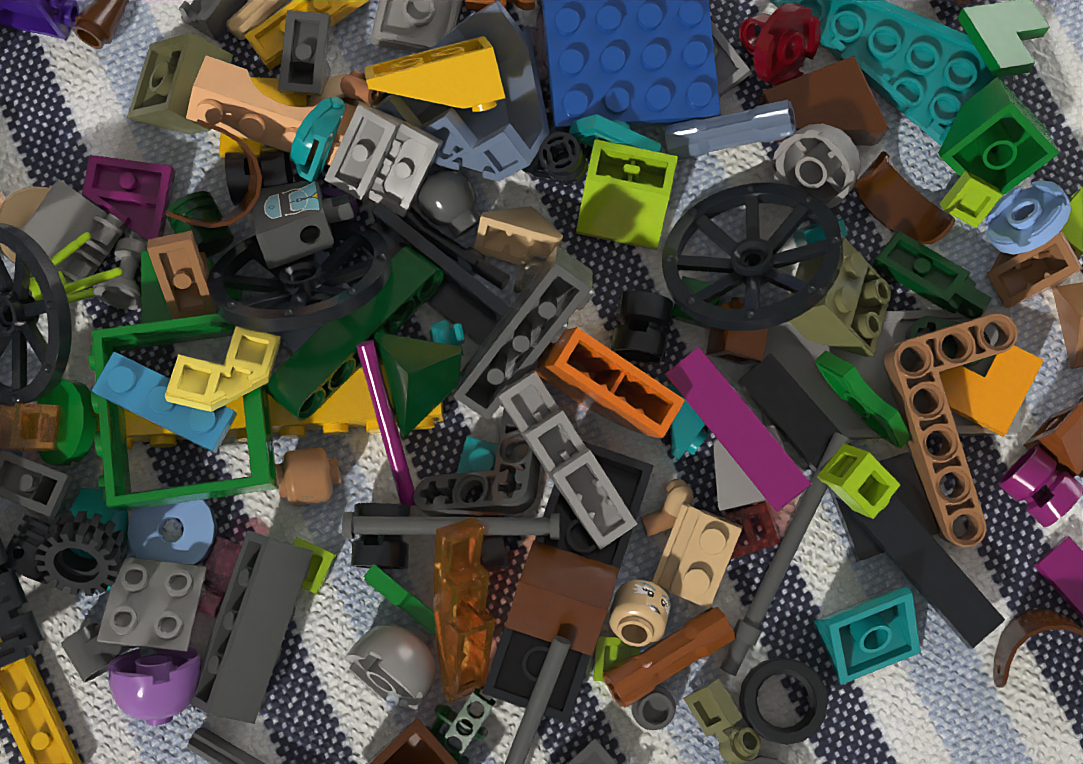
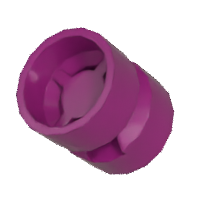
[998,445,1083,527]

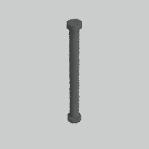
[342,512,560,540]

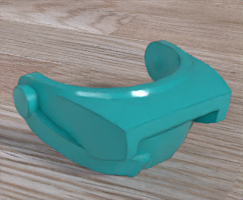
[290,97,346,182]

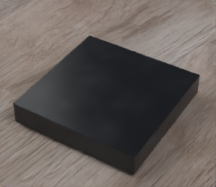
[828,452,940,562]

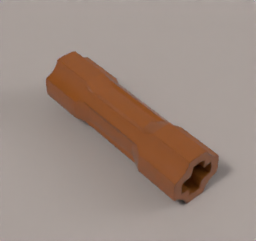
[602,607,735,708]

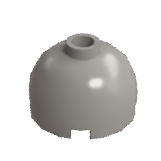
[773,124,861,208]
[344,625,436,711]

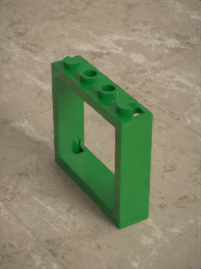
[87,313,278,511]

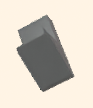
[278,10,331,96]
[0,450,73,518]

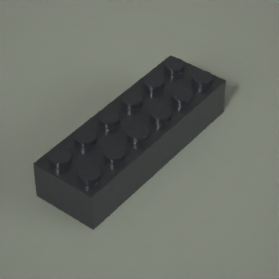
[482,441,654,724]

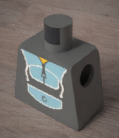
[253,181,355,270]

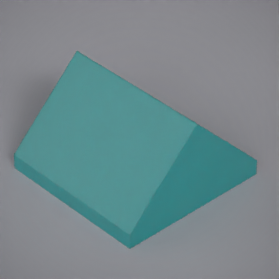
[813,586,921,685]

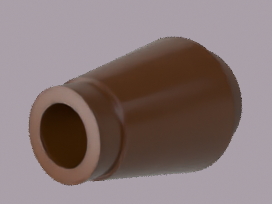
[73,0,129,49]

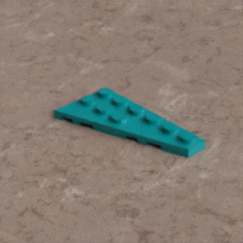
[770,0,1004,146]

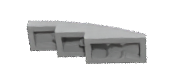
[496,370,638,550]

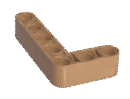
[884,314,1018,548]

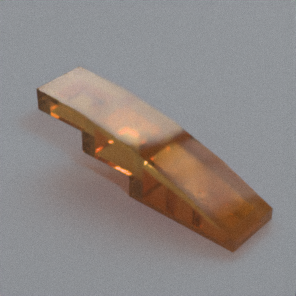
[433,517,495,703]

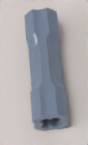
[665,100,797,161]

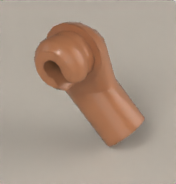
[340,70,382,105]

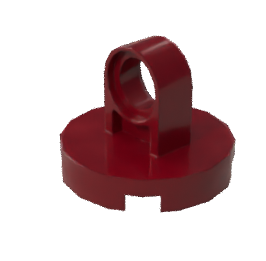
[739,3,820,86]

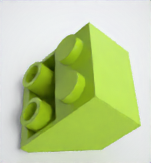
[576,139,678,251]

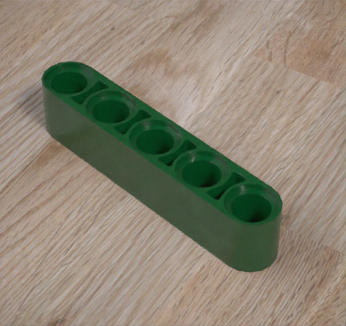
[266,246,444,421]

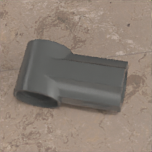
[61,622,136,683]

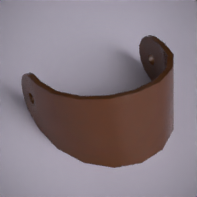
[165,119,262,228]
[854,151,956,244]
[993,608,1083,688]

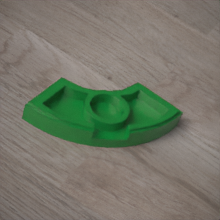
[815,350,912,448]

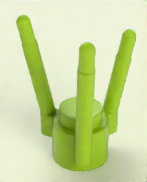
[29,232,136,303]

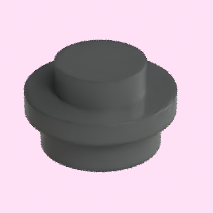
[631,685,676,730]

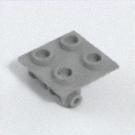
[8,179,126,292]
[97,557,208,653]

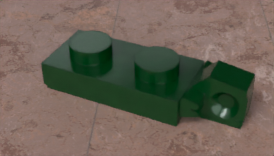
[872,231,992,319]

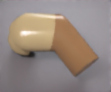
[640,479,693,537]

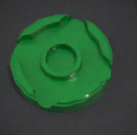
[33,379,97,466]

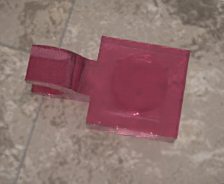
[197,537,242,618]

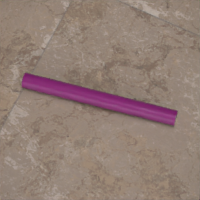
[356,340,416,507]

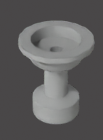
[94,238,148,310]

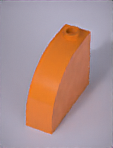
[534,327,685,438]

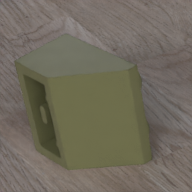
[789,237,892,357]

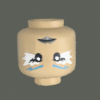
[609,580,670,647]

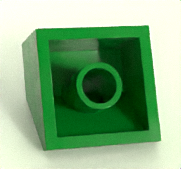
[938,77,1060,195]

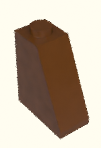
[757,56,889,146]

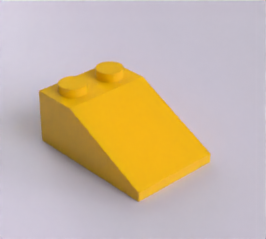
[364,36,505,112]

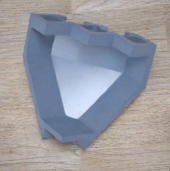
[370,0,550,182]

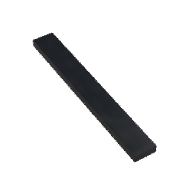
[737,353,1005,649]

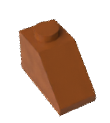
[1023,401,1083,478]

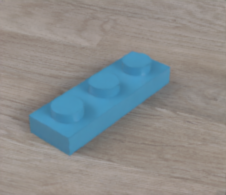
[92,352,237,453]

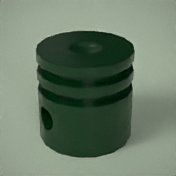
[165,191,234,258]

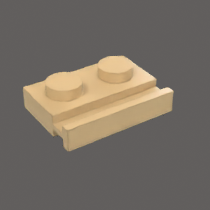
[652,502,743,609]

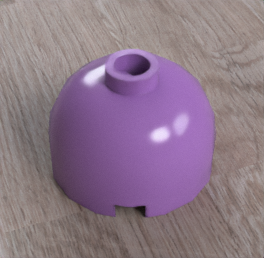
[108,647,201,725]

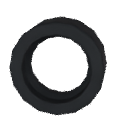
[739,658,828,745]

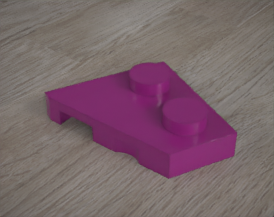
[82,155,176,241]

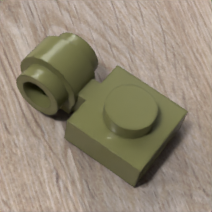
[683,678,761,764]

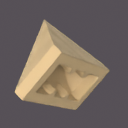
[474,206,563,271]

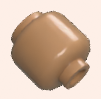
[276,447,341,507]

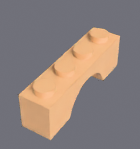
[186,56,357,166]

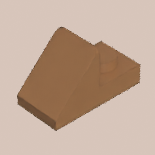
[147,230,216,320]

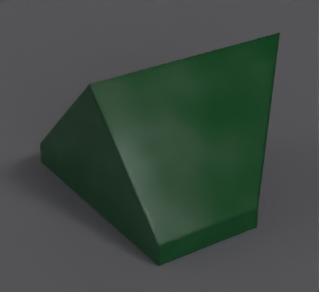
[374,332,463,438]

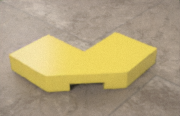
[165,326,280,412]

